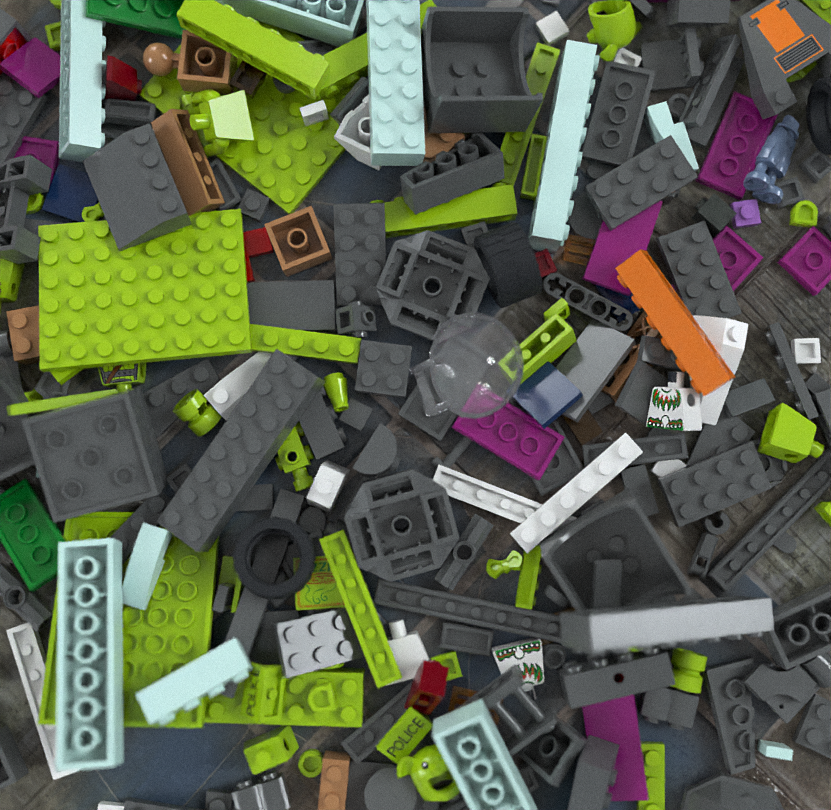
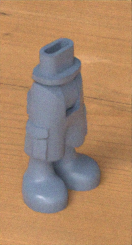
[743,115,799,204]

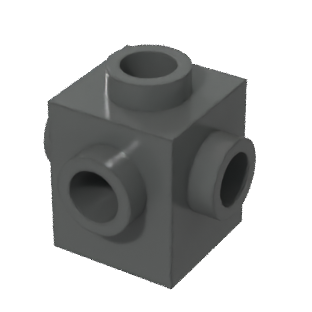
[335,301,377,339]

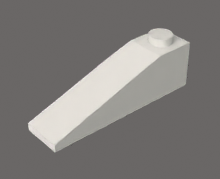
[334,95,382,170]
[686,315,748,425]
[204,352,298,421]

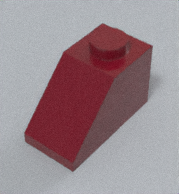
[105,55,142,101]
[404,660,449,716]

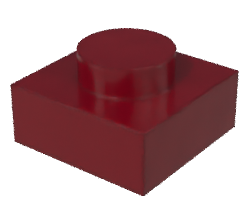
[534,248,557,279]

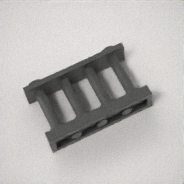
[455,664,557,756]

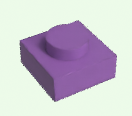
[729,199,761,229]

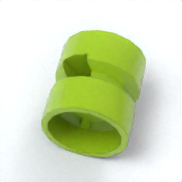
[173,389,222,437]
[671,647,708,693]

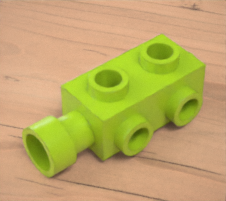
[275,421,314,492]

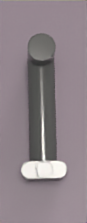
[430,436,475,469]

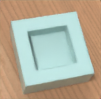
[757,739,793,761]

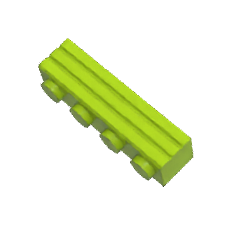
[520,134,547,200]
[514,544,543,610]

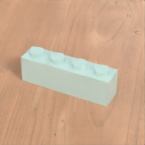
[136,638,254,727]

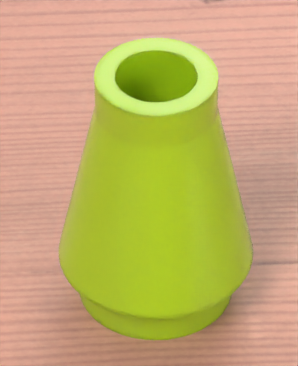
[323,373,349,412]

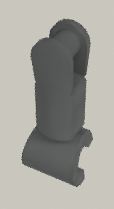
[687,511,730,580]

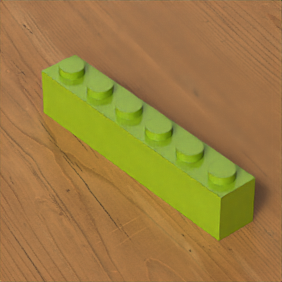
[177,0,330,99]
[317,0,436,101]
[370,182,518,238]

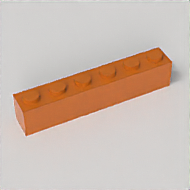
[615,249,736,396]

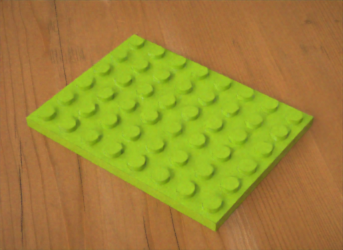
[140,15,353,215]
[38,209,252,372]
[38,511,220,728]

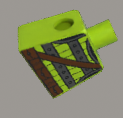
[98,363,147,393]

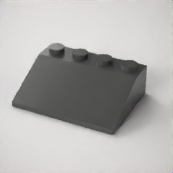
[83,123,192,251]

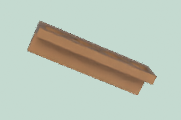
[601,311,662,403]

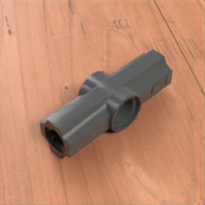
[434,514,494,591]
[0,563,53,632]

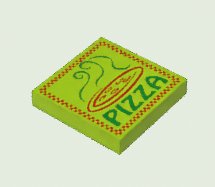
[293,556,345,611]

